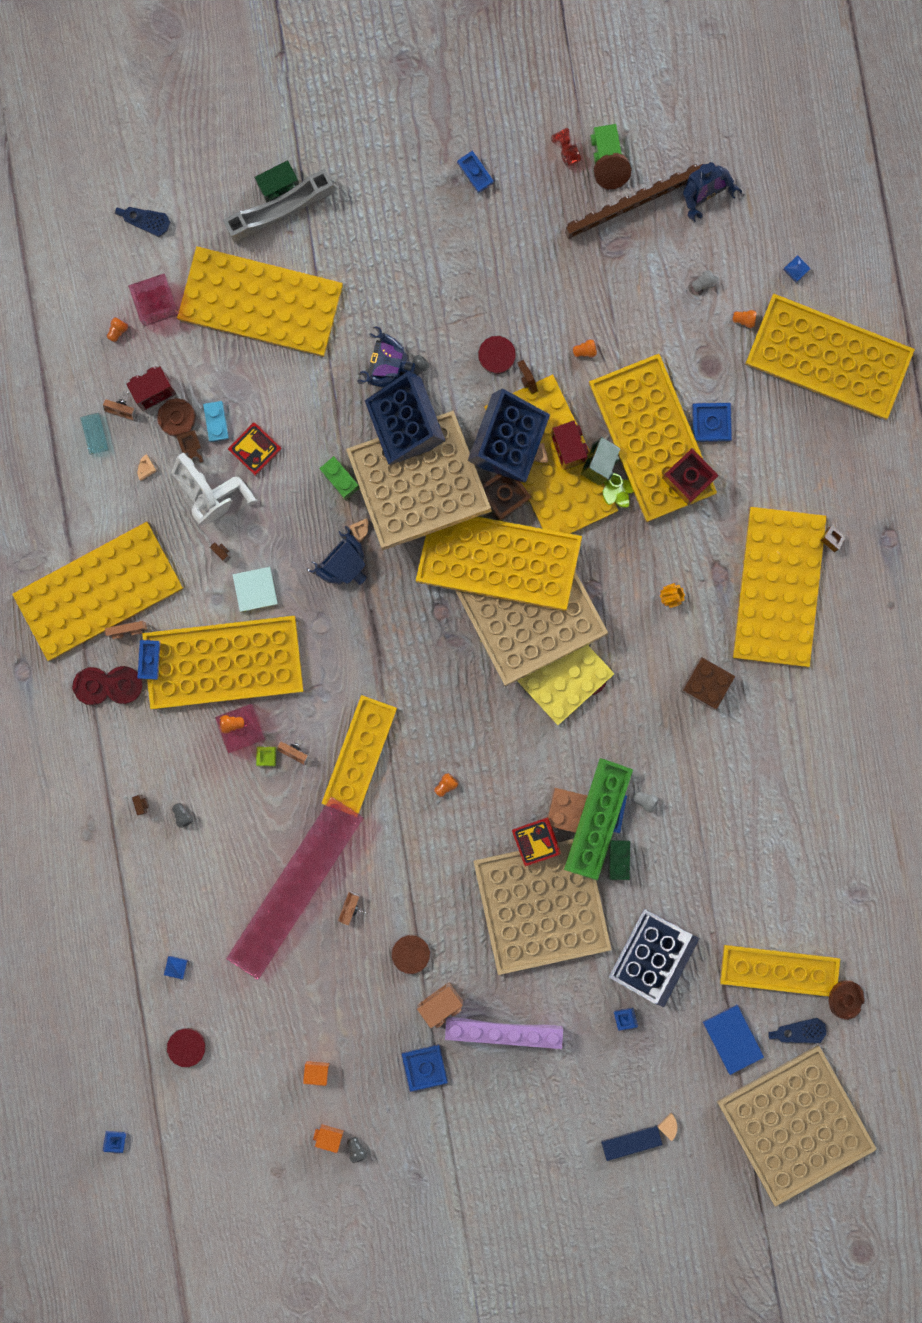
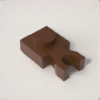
[517,360,538,394]
[176,430,204,463]

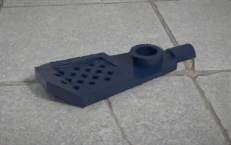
[115,207,170,237]
[768,1017,827,1043]

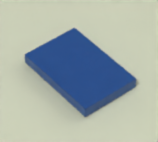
[703,1004,764,1075]

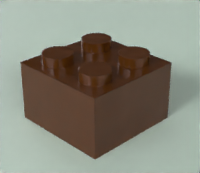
[482,474,532,521]
[680,657,735,710]

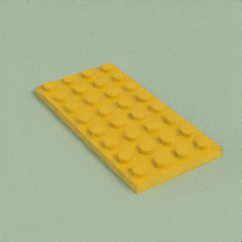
[177,246,343,357]
[745,293,915,420]
[589,354,717,523]
[484,374,619,534]
[733,507,826,667]
[415,517,582,611]
[12,521,184,661]
[142,616,304,710]

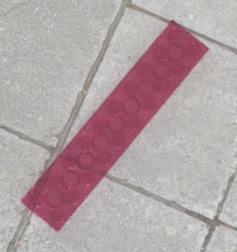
[226,797,364,980]

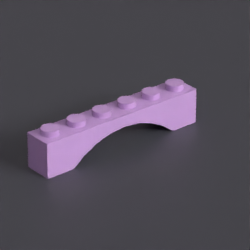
[445,1017,563,1049]

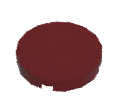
[478,336,516,374]
[104,666,143,704]
[72,667,108,705]
[167,1028,206,1067]

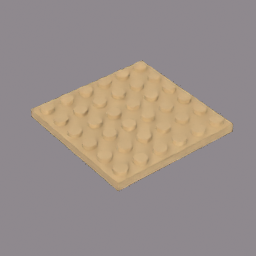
[346,410,492,551]
[455,572,608,687]
[473,839,611,975]
[717,1045,877,1207]

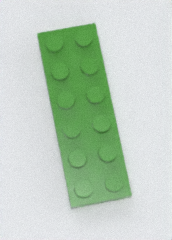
[564,758,633,880]

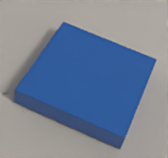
[692,403,732,442]
[402,1044,448,1092]

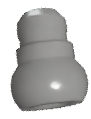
[692,270,717,292]
[633,792,659,812]

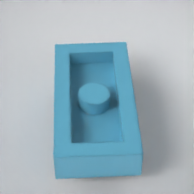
[203,401,229,442]

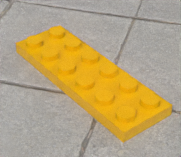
[321,695,397,817]
[720,945,840,997]

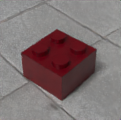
[126,366,176,411]
[551,420,589,470]
[662,448,719,505]

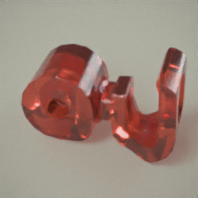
[551,128,581,167]

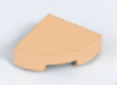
[534,443,548,463]
[137,454,157,481]
[350,518,369,542]
[657,1113,677,1141]

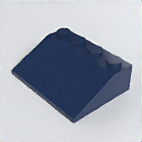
[364,371,446,465]
[468,388,550,483]
[609,909,700,1007]

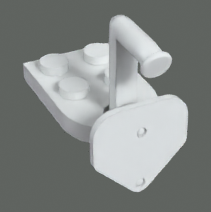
[171,453,257,525]

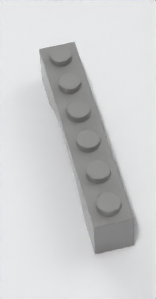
[223,169,335,243]

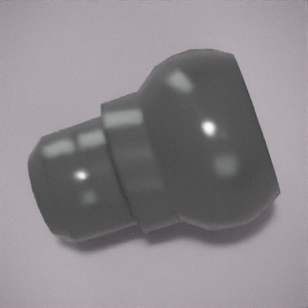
[412,354,430,375]
[172,803,194,828]
[347,1137,367,1163]

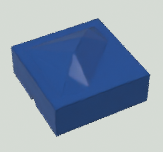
[783,255,811,283]
[164,956,188,980]
[614,1007,638,1031]
[103,1131,126,1153]

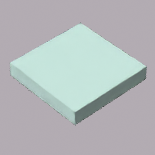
[232,567,278,612]

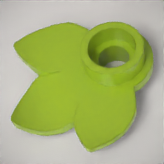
[602,473,633,508]

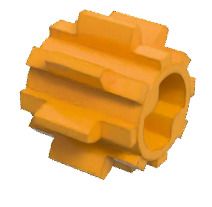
[660,583,685,608]

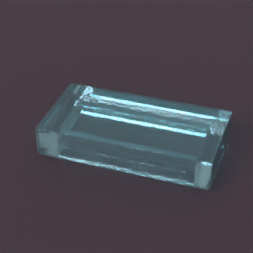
[80,413,109,455]

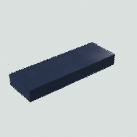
[601,1125,663,1161]

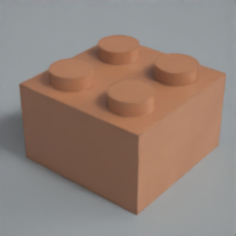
[547,788,587,833]
[417,982,463,1028]

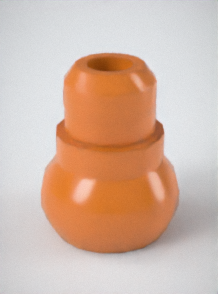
[733,310,757,328]
[107,317,128,342]
[573,339,597,358]
[220,715,244,734]
[434,773,458,797]

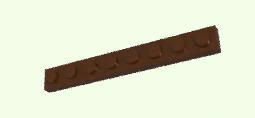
[565,164,703,239]

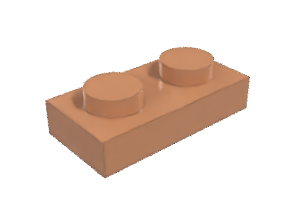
[105,621,147,640]

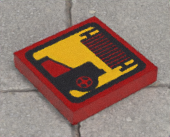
[228,422,282,476]
[512,817,561,866]

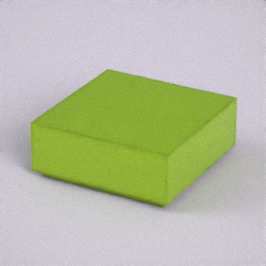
[256,747,276,766]

